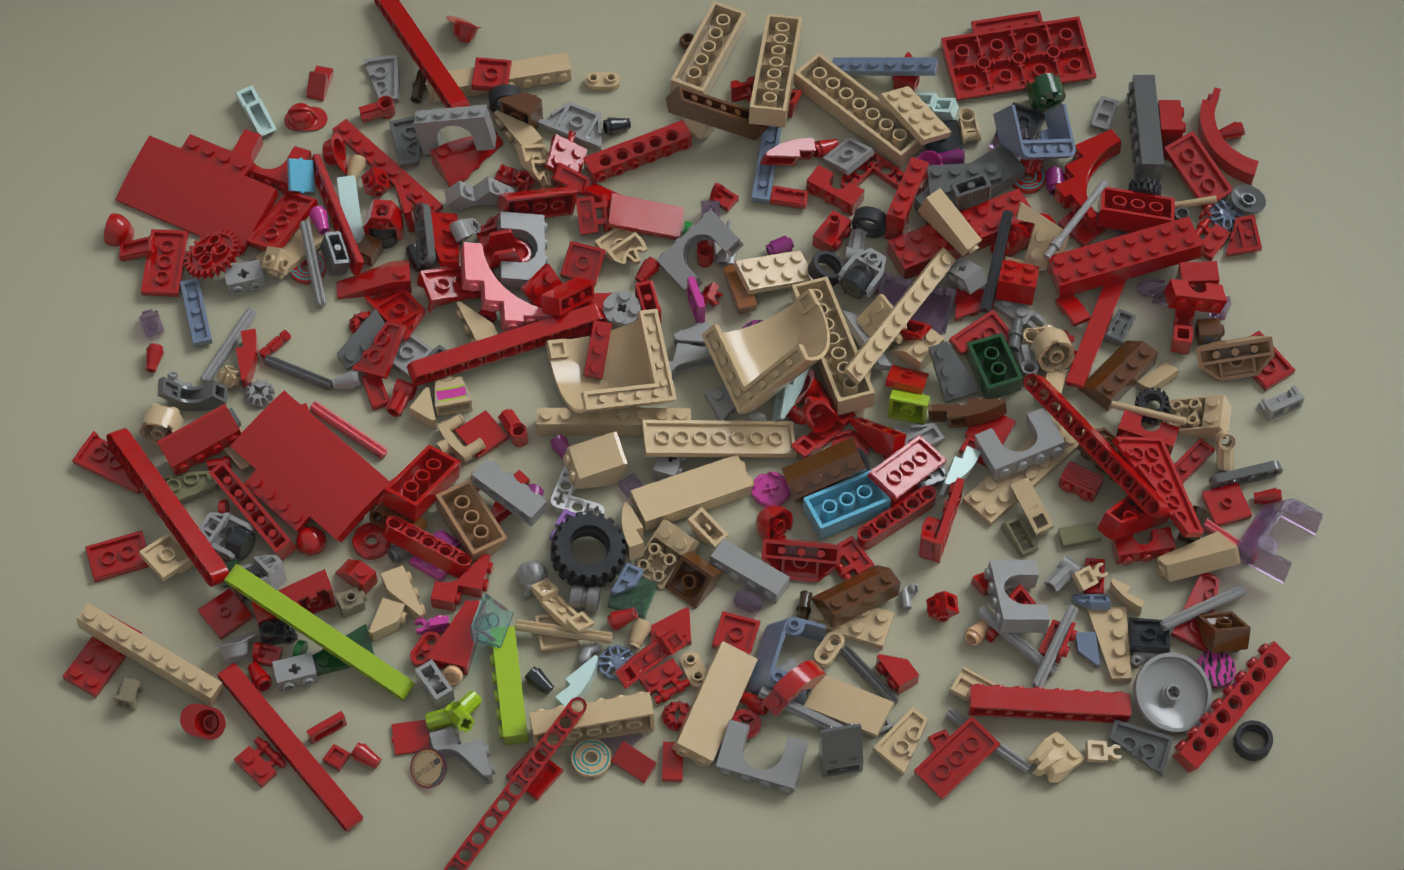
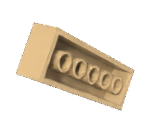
[670,1,746,95]
[530,691,654,748]

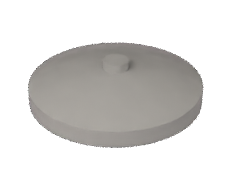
[1133,653,1212,733]

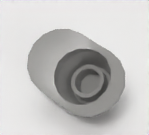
[214,631,258,664]

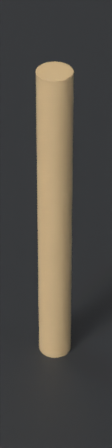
[1111,401,1187,425]

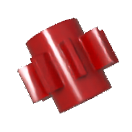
[1020,158,1043,174]
[512,170,535,192]

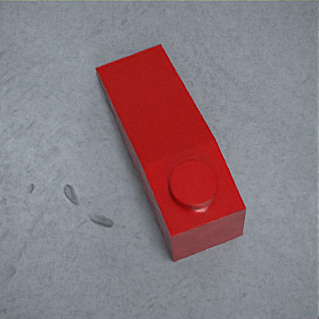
[849,417,907,459]

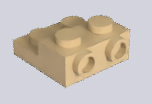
[139,532,194,582]

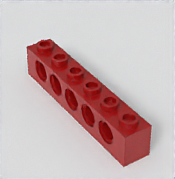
[583,120,692,184]
[208,460,297,561]

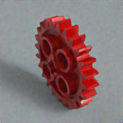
[184,229,242,280]

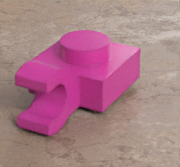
[415,615,450,635]

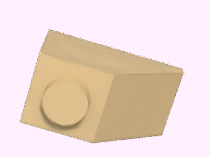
[369,598,408,641]

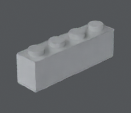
[471,459,547,527]
[710,539,790,604]

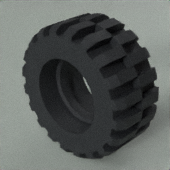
[550,511,627,588]

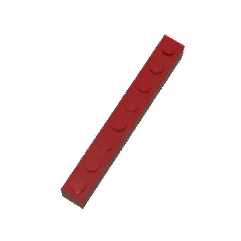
[967,683,1131,723]

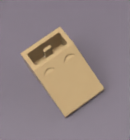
[1167,394,1232,440]
[634,519,701,590]

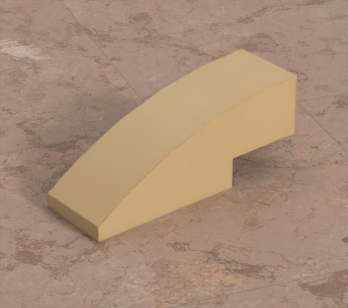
[622,501,644,561]

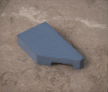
[610,562,644,596]
[1072,594,1111,610]
[1075,632,1100,668]

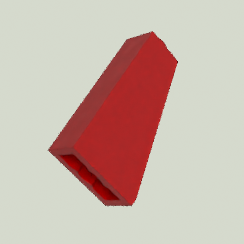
[428,600,486,675]

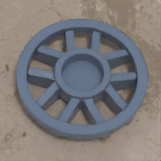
[1210,200,1245,231]
[598,644,634,680]

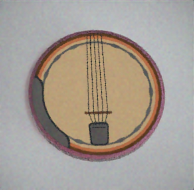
[410,748,447,789]

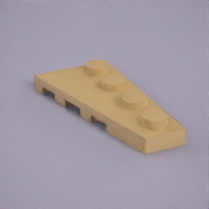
[1086,607,1132,682]

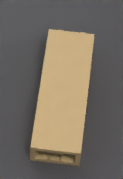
[630,455,754,531]
[672,641,758,767]

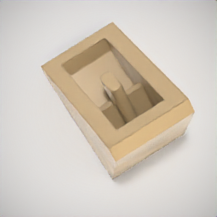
[410,387,437,430]
[687,507,729,548]

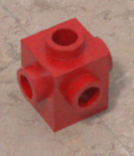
[361,166,391,198]
[926,591,959,622]

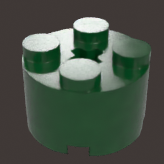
[1025,73,1066,112]

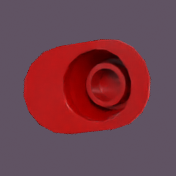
[446,16,482,43]
[284,103,328,131]
[322,133,348,174]
[793,370,823,406]
[180,703,226,740]

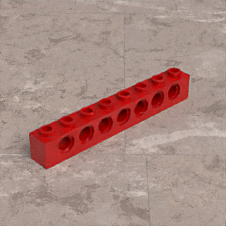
[1172,641,1291,773]

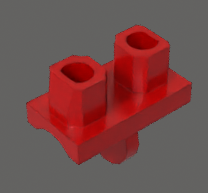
[730,76,755,103]

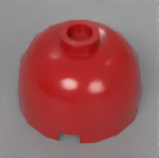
[755,505,793,540]

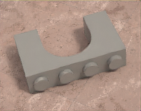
[413,105,497,155]
[657,210,744,292]
[497,211,548,288]
[975,408,1065,480]
[984,560,1050,633]
[716,720,808,793]

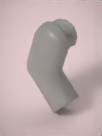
[1130,652,1158,667]

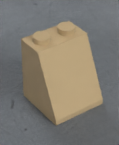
[563,432,628,490]

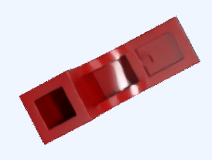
[762,660,827,716]

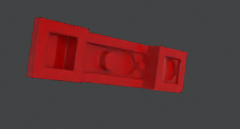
[791,409,856,458]
[614,627,687,689]

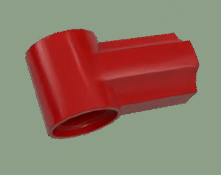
[358,96,396,123]
[697,240,713,268]
[385,378,417,417]
[498,409,529,447]

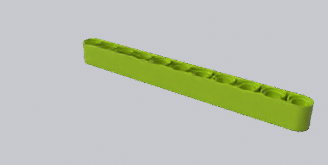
[224,564,415,701]

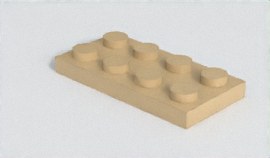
[879,86,951,145]
[733,250,813,295]
[808,590,895,650]

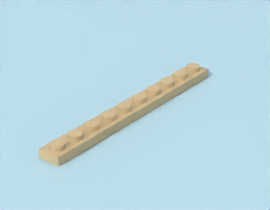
[843,247,956,384]

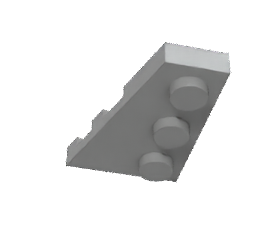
[363,55,399,103]

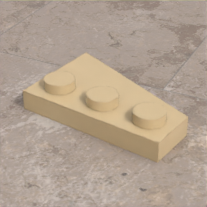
[873,707,928,776]

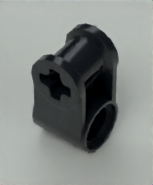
[259,620,298,645]

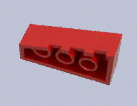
[251,569,336,627]

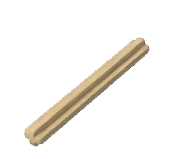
[515,619,613,644]

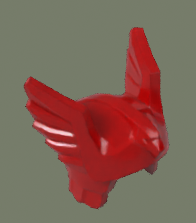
[786,389,838,434]

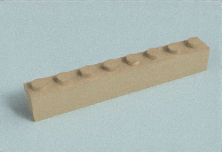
[426,52,571,103]
[537,408,691,436]
[76,603,223,707]

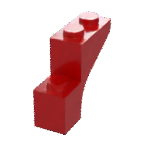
[989,213,1057,262]
[431,554,494,611]

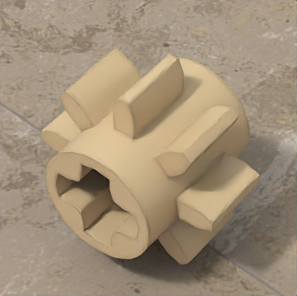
[216,365,241,389]

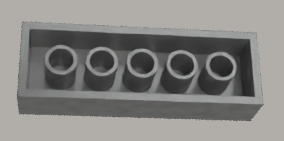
[1126,75,1164,182]

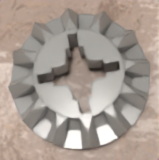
[244,379,275,407]

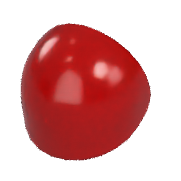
[104,213,134,247]

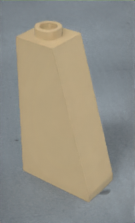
[917,188,982,256]
[1157,531,1241,582]

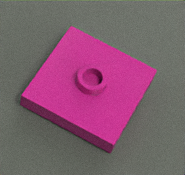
[687,276,705,323]

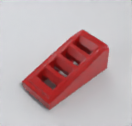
[900,319,932,340]

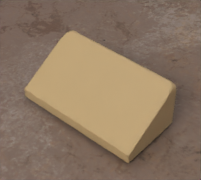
[1136,362,1179,392]

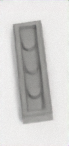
[842,310,892,371]

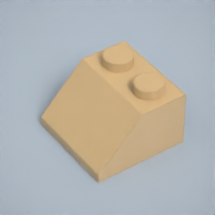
[890,329,945,372]

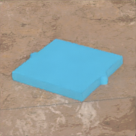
[287,158,315,194]

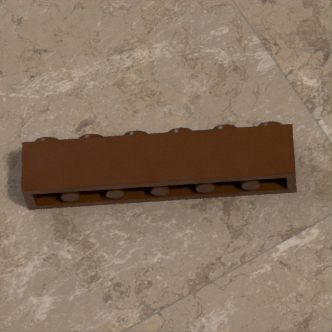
[666,86,768,140]

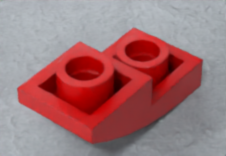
[1054,295,1091,327]

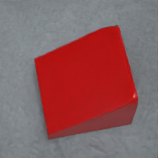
[971,572,988,597]

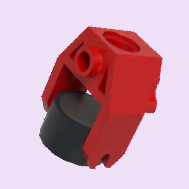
[363,199,404,249]

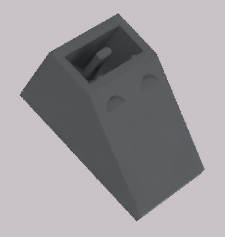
[818,723,864,777]

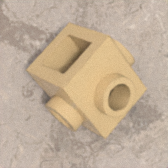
[261,246,293,277]

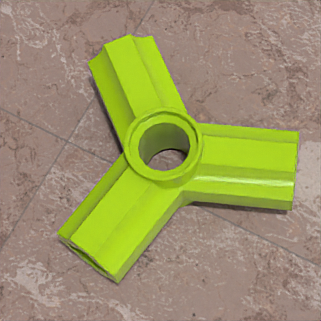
[425,691,482,733]

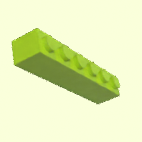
[488,626,528,745]

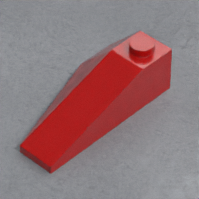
[431,131,504,188]
[336,260,412,299]

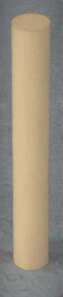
[1175,196,1217,209]

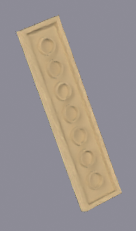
[963,417,1096,526]
[641,420,797,458]

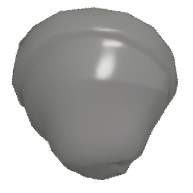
[517,560,548,600]

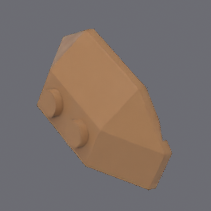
[1196,336,1275,381]

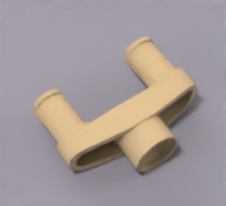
[436,413,486,463]

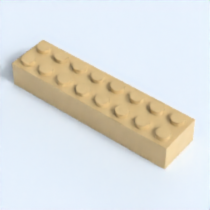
[749,14,802,127]
[794,52,924,168]
[791,276,875,415]

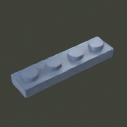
[180,278,213,347]

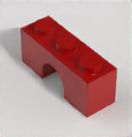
[806,165,865,215]
[1164,279,1227,314]
[1170,309,1195,355]
[1116,410,1180,456]
[1111,527,1176,565]

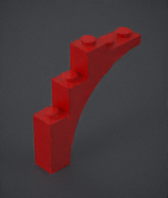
[1054,129,1121,230]

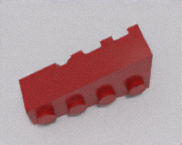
[1097,492,1170,540]

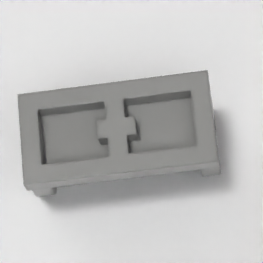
[1258,386,1304,422]

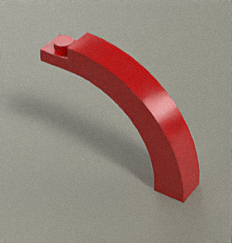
[1198,87,1259,186]

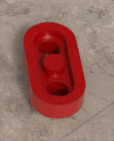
[410,631,441,667]

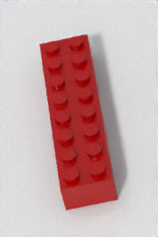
[887,188,1032,281]
[1047,216,1202,299]

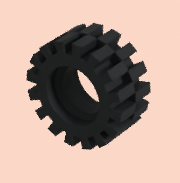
[1128,176,1162,196]
[1135,387,1170,424]

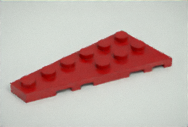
[1112,436,1204,537]

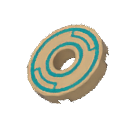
[571,739,612,778]

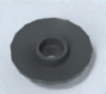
[1230,185,1266,214]

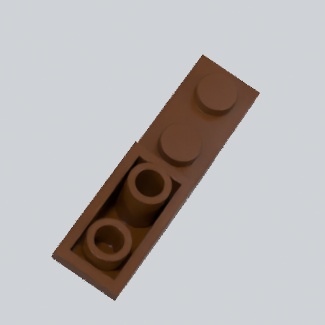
[928,398,1007,428]

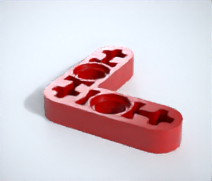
[840,152,904,190]

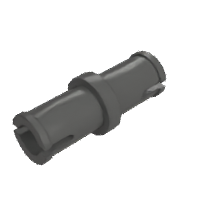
[1008,318,1023,354]

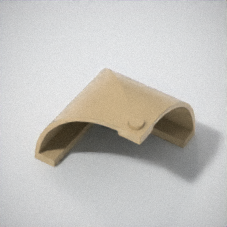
[702,289,830,414]
[546,309,677,413]

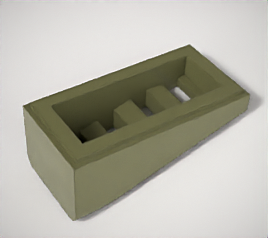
[1001,515,1039,558]

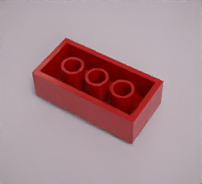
[1097,187,1175,232]
[383,445,461,522]

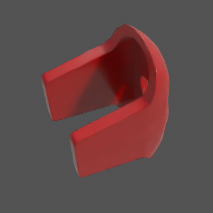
[483,229,531,269]

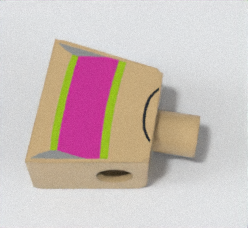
[435,375,472,417]

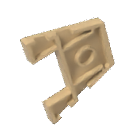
[1004,202,1069,271]

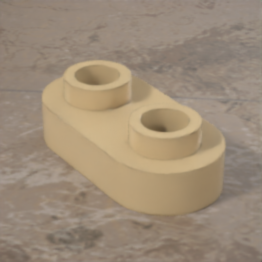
[584,72,620,91]
[814,631,845,667]
[681,652,706,690]

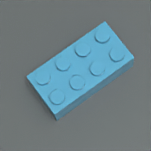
[803,469,891,540]

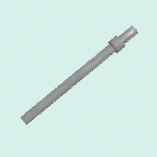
[1043,179,1108,260]

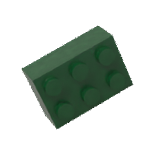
[965,333,1023,399]

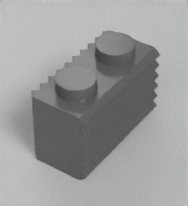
[950,173,991,209]
[320,231,351,276]

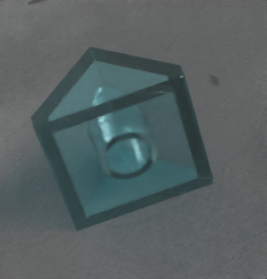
[470,593,514,648]

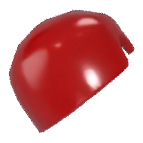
[295,526,326,556]

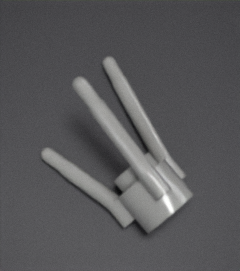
[713,220,739,268]

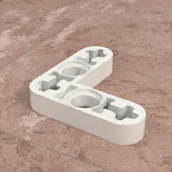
[551,465,605,517]

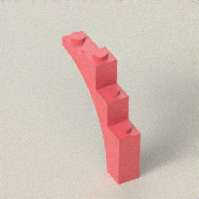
[460,242,556,331]

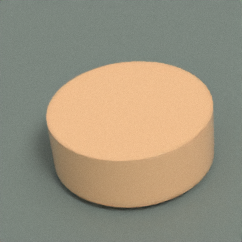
[442,665,463,686]

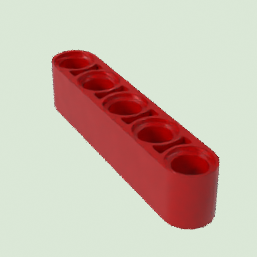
[856,485,936,550]
[382,516,472,578]

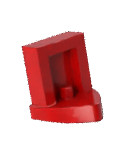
[709,183,739,212]
[252,642,283,667]

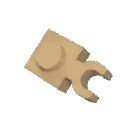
[1071,563,1108,592]
[1085,740,1121,763]

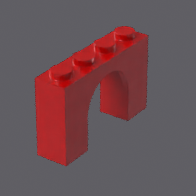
[232,129,312,193]
[884,157,929,240]

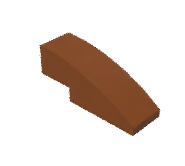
[722,264,757,315]

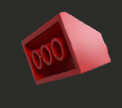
[497,186,578,218]
[157,404,241,476]

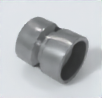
[569,584,601,613]

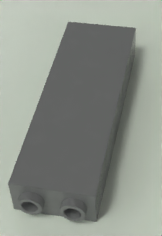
[914,145,1025,225]

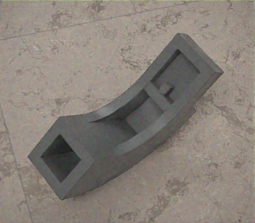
[157,377,228,411]

